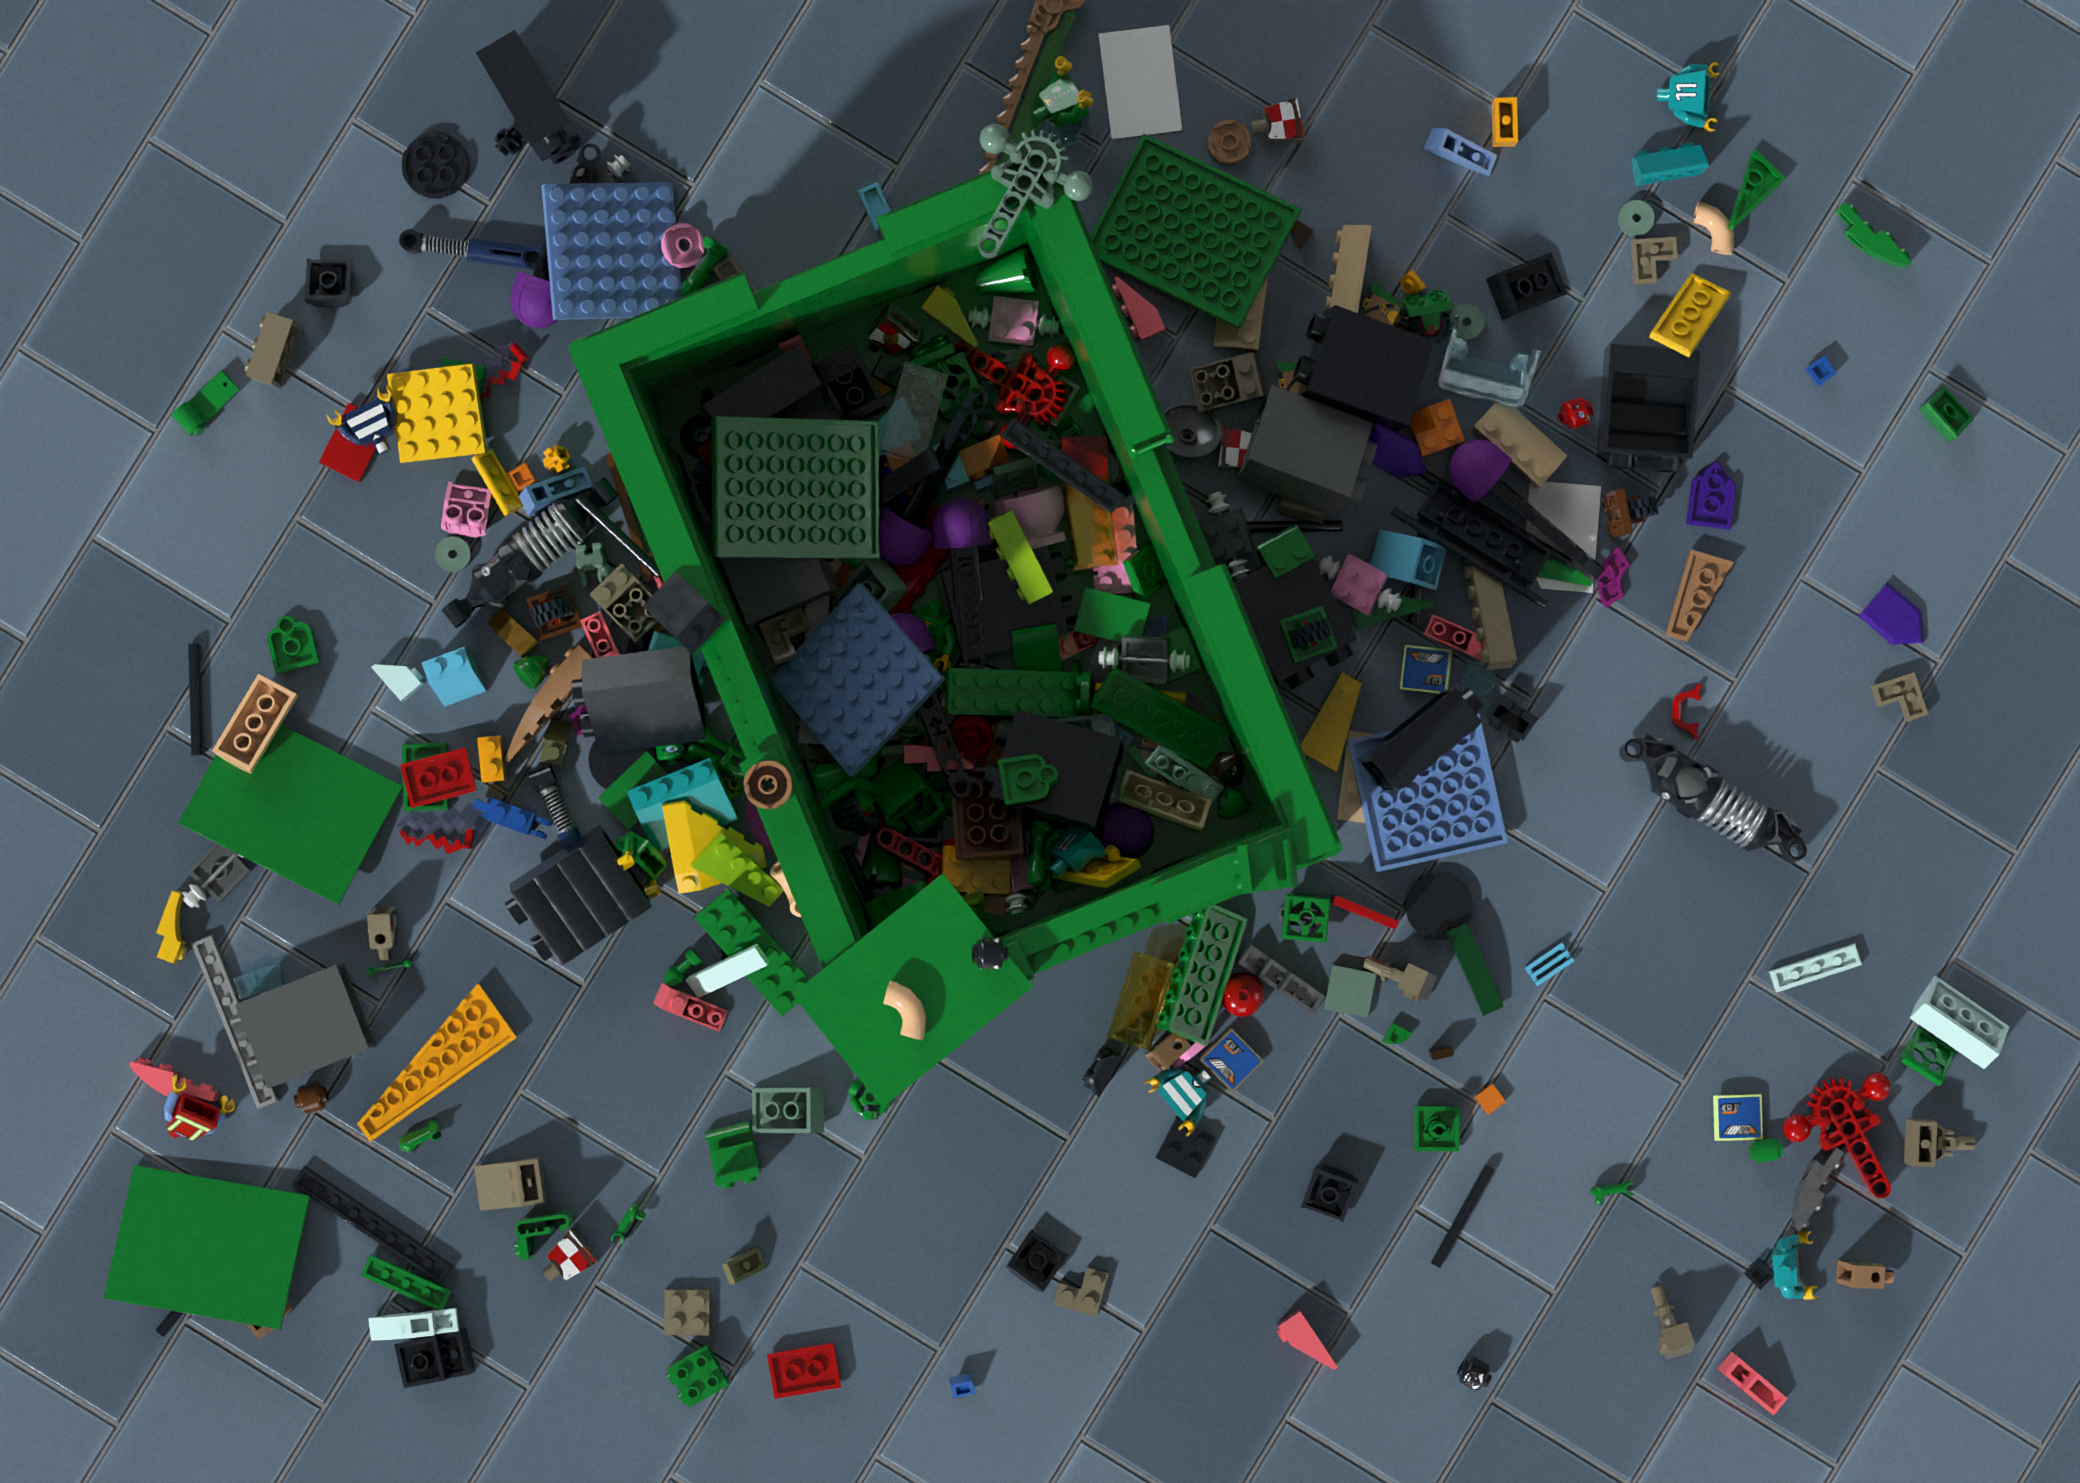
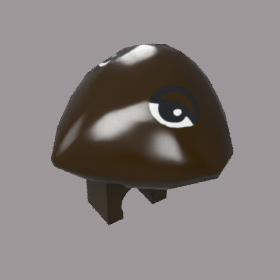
[1207,752,1244,786]

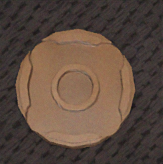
[1207,120,1252,165]

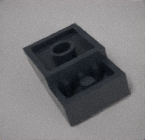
[394,1327,475,1388]

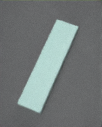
[1769,943,1862,992]
[686,944,770,998]

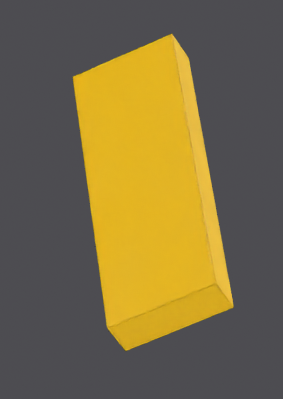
[471,448,523,516]

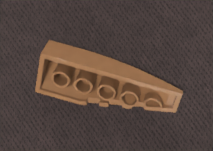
[505,645,594,763]

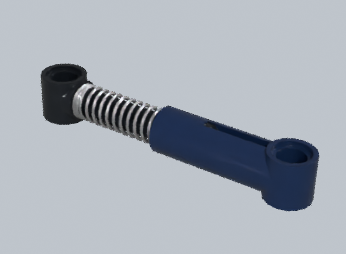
[399,229,541,271]
[528,763,581,849]

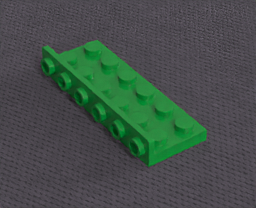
[1157,905,1248,1046]

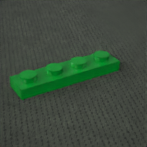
[360,1254,452,1310]

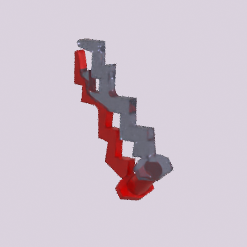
[480,340,529,404]
[397,813,477,855]

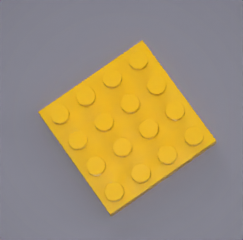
[387,363,488,463]

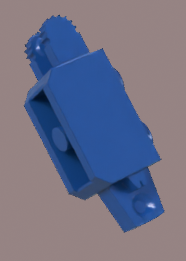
[472,797,552,839]

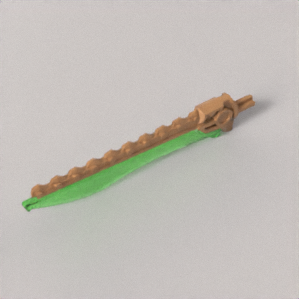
[979,0,1085,175]

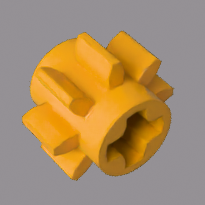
[543,444,571,474]

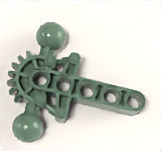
[978,124,1094,258]

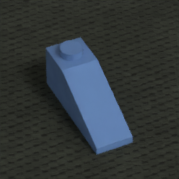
[1424,128,1498,176]
[519,466,593,516]

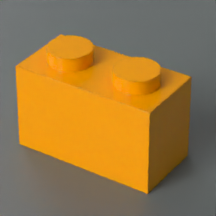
[1491,97,1518,147]
[477,735,508,783]

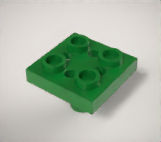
[1414,1106,1460,1152]

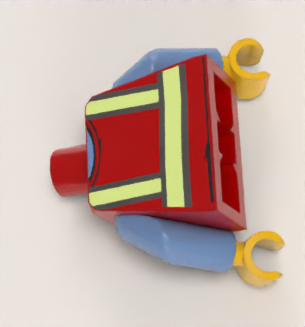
[164,1075,235,1140]

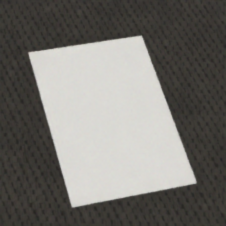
[1099,25,1182,139]
[1526,482,1601,593]

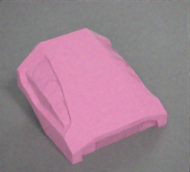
[441,481,492,538]

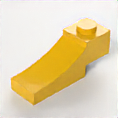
[156,891,187,963]

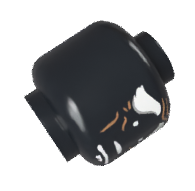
[972,938,1008,969]
[1457,1357,1492,1390]

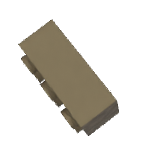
[245,312,302,389]

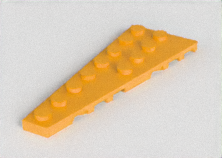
[357,983,517,1142]

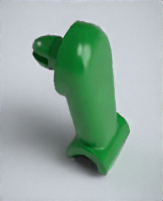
[398,1120,442,1154]
[1590,1181,1634,1206]
[611,1203,646,1245]

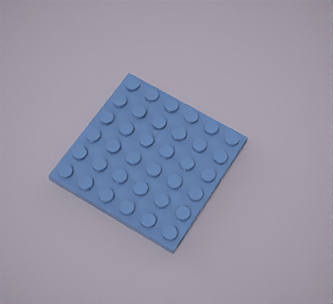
[541,182,682,320]
[769,583,945,777]
[1347,714,1508,872]

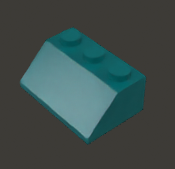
[1631,142,1709,186]

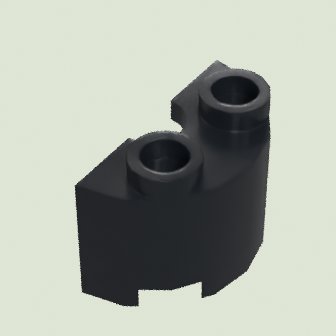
[1486,694,1539,743]

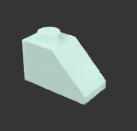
[371,664,424,702]

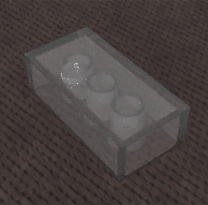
[879,362,949,461]

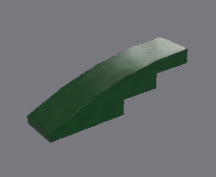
[1446,922,1504,1016]

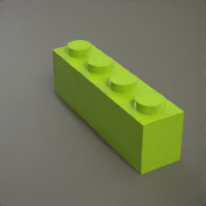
[988,509,1053,604]

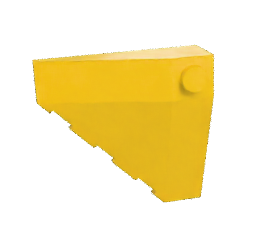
[662,800,767,894]

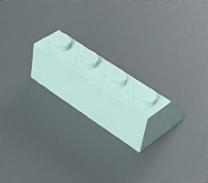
[1910,976,2009,1069]

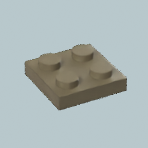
[664,1289,710,1336]

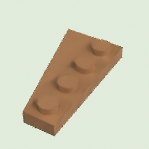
[1664,550,1734,642]

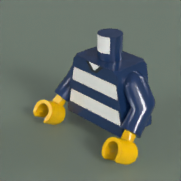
[327,385,398,455]

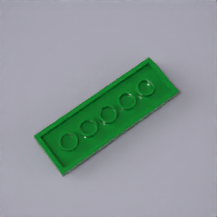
[1090,666,1230,770]
[945,668,1079,718]
[694,888,810,1016]

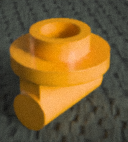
[1400,269,1426,295]

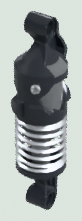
[441,477,619,628]
[1619,734,1807,863]

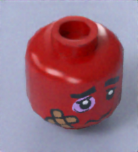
[1558,397,1593,429]

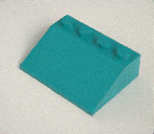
[627,757,738,851]

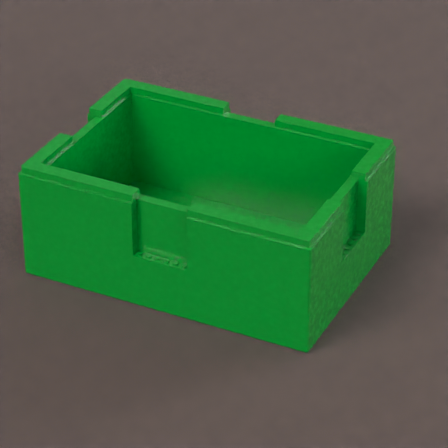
[569,157,1342,981]

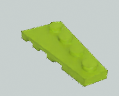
[690,832,784,907]

